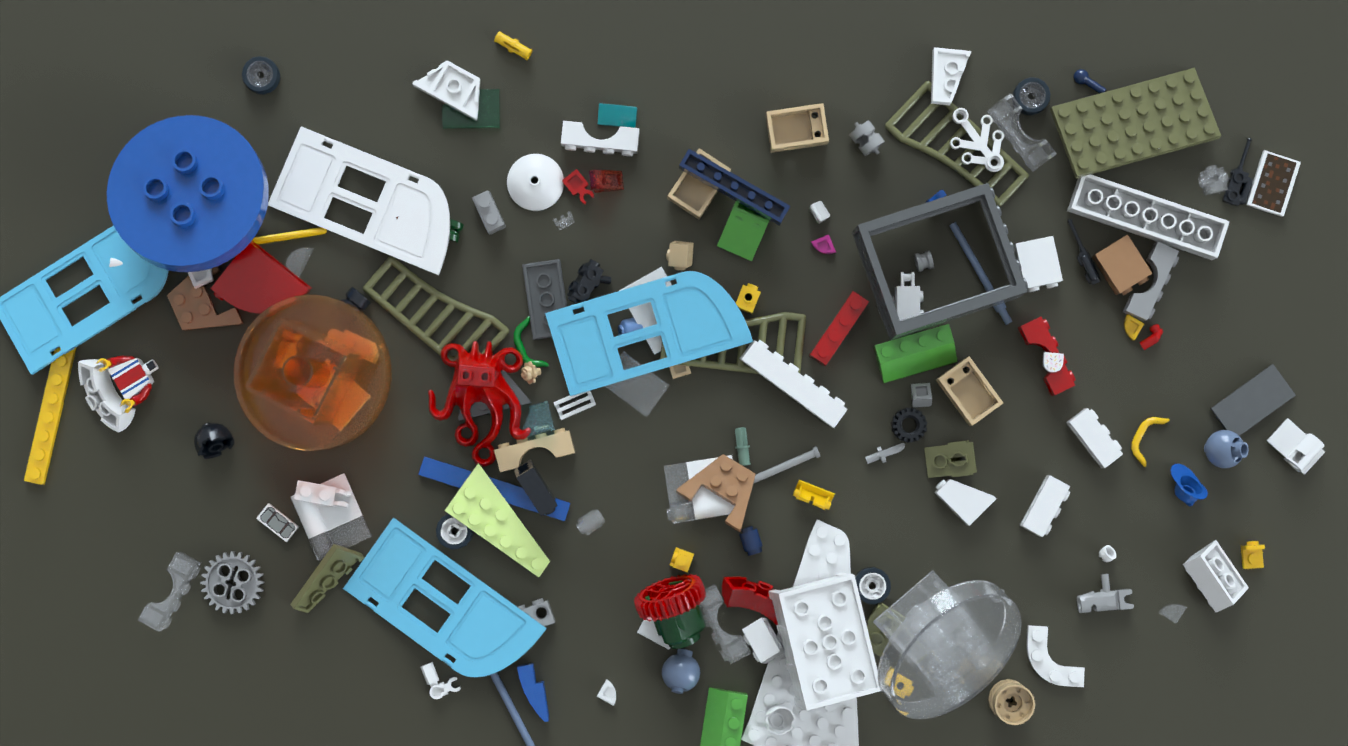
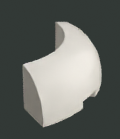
[78,359,136,433]

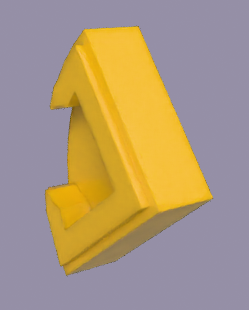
[1124,314,1144,341]

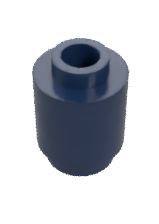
[739,526,763,556]

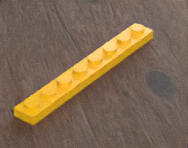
[24,347,77,485]

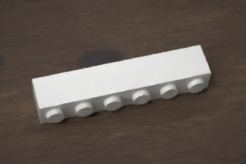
[740,340,848,428]

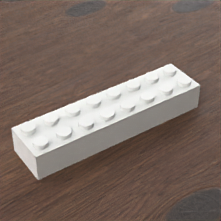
[1067,174,1230,260]

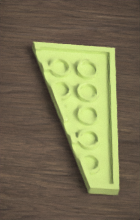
[444,463,550,577]

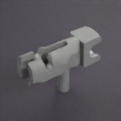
[1077,574,1134,613]

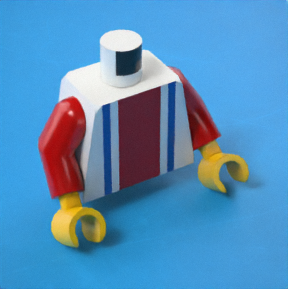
[96,356,159,413]

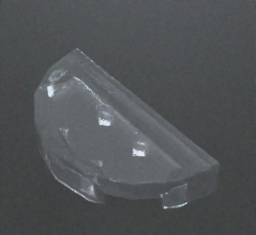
[286,247,314,278]

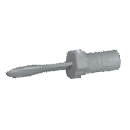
[865,443,905,464]

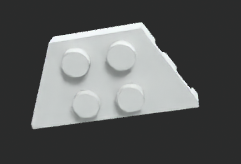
[412,61,480,120]

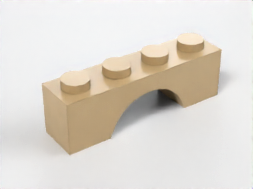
[494,428,575,472]

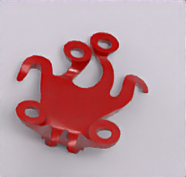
[428,341,531,467]

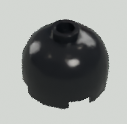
[194,423,234,459]

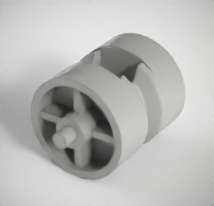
[849,120,885,156]

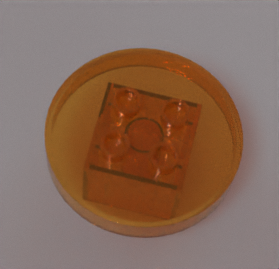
[234,295,392,451]

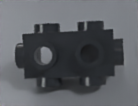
[567,259,611,304]

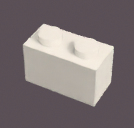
[742,618,785,664]

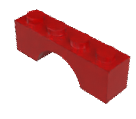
[809,291,869,367]
[1018,317,1076,396]

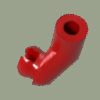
[1140,324,1163,350]

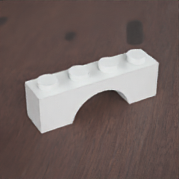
[561,121,640,156]

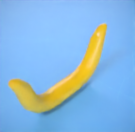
[1131,417,1170,467]

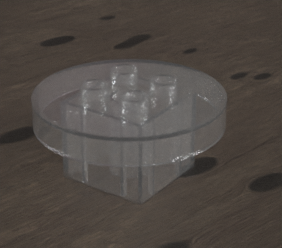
[873,570,1022,719]

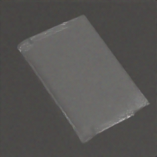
[605,351,670,417]

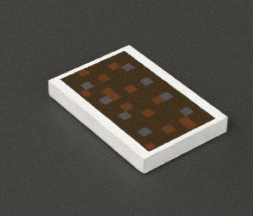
[1246,150,1301,217]

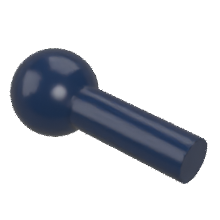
[1073,69,1107,94]

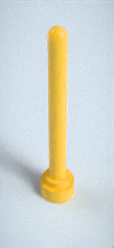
[253,227,327,244]

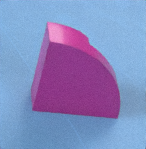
[811,235,836,254]

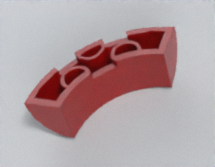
[722,577,778,625]

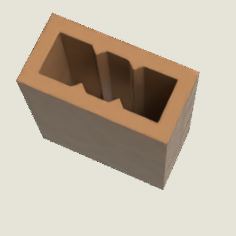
[1092,234,1152,296]

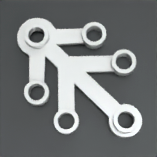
[950,108,1004,172]

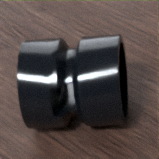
[335,287,371,323]

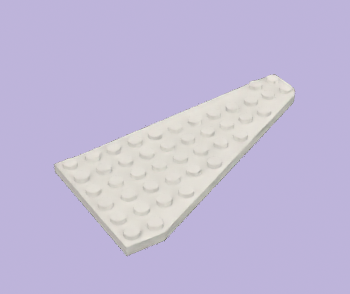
[741,520,859,746]

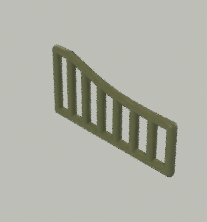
[885,81,1029,207]
[363,256,509,368]
[660,312,806,374]

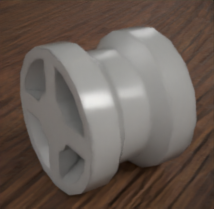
[914,250,934,272]

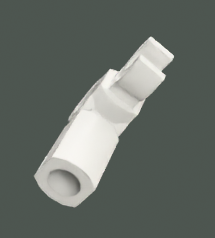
[420,662,461,699]

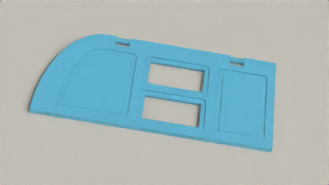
[0,225,169,375]
[545,271,753,396]
[343,518,547,677]

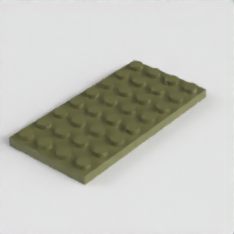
[1050,68,1221,178]

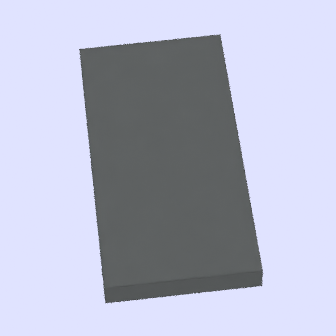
[522,259,567,340]
[1210,364,1296,436]

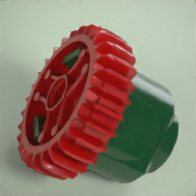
[634,574,706,649]

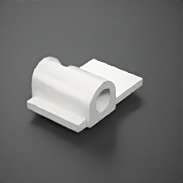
[1267,418,1325,475]

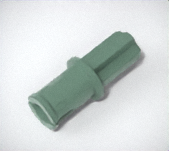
[735,427,751,466]

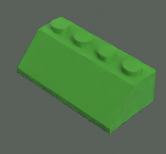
[873,324,957,383]
[700,687,748,746]

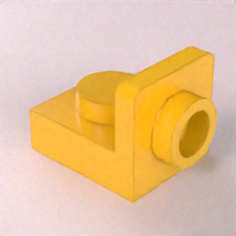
[1241,541,1265,569]

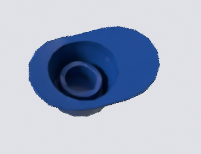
[1170,464,1208,506]

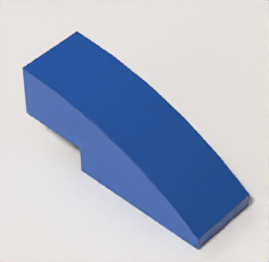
[517,663,549,722]

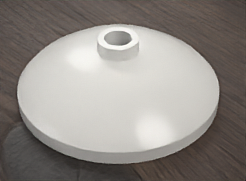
[507,154,564,211]

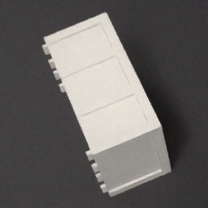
[768,573,882,710]

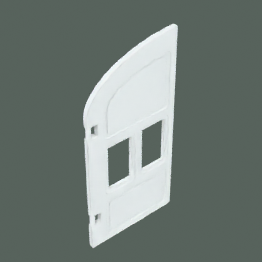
[268,127,450,275]

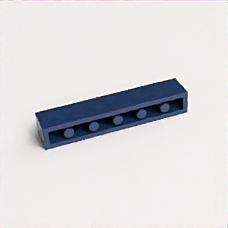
[679,149,790,226]

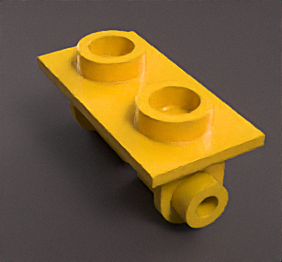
[793,480,835,510]

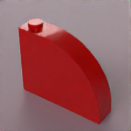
[210,240,312,314]

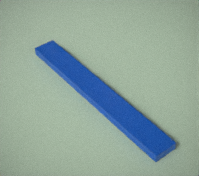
[418,456,571,521]

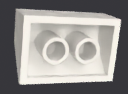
[1183,540,1249,612]

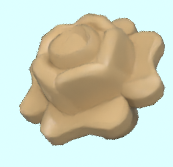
[521,361,541,384]

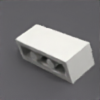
[1066,408,1123,468]
[1019,475,1070,537]

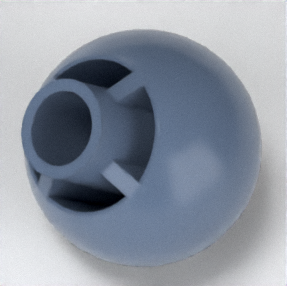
[1204,430,1249,468]
[662,649,700,694]

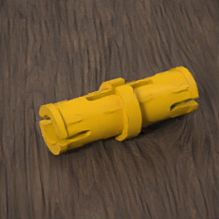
[494,31,533,60]

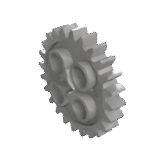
[200,551,265,614]

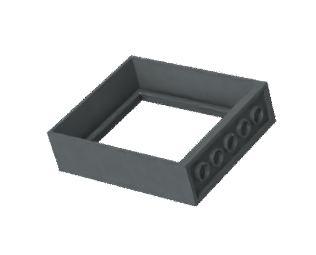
[852,183,1028,341]

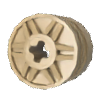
[988,679,1035,725]

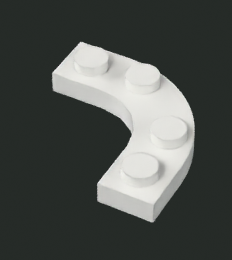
[1026,625,1085,687]

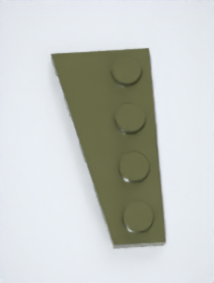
[290,544,365,613]

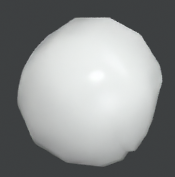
[765,706,795,735]

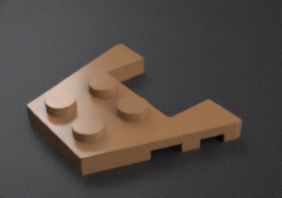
[167,266,244,331]
[676,454,756,532]

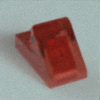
[589,170,624,193]

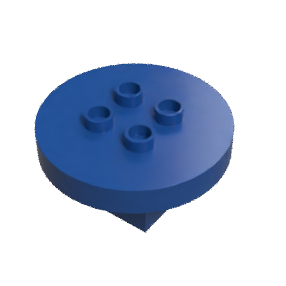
[107,115,269,272]

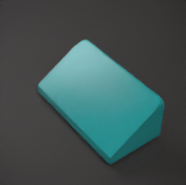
[598,103,637,128]

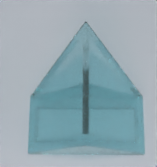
[523,401,556,438]

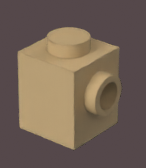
[666,241,694,270]

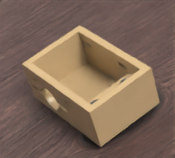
[765,103,829,153]
[667,148,731,220]
[936,356,1003,426]

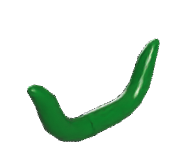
[514,316,549,367]

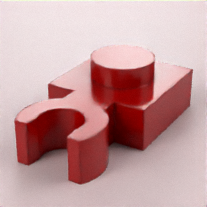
[562,169,594,205]

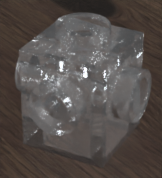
[1198,165,1228,196]

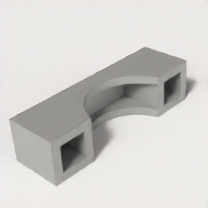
[1122,241,1179,322]

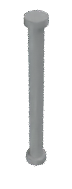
[754,446,821,483]

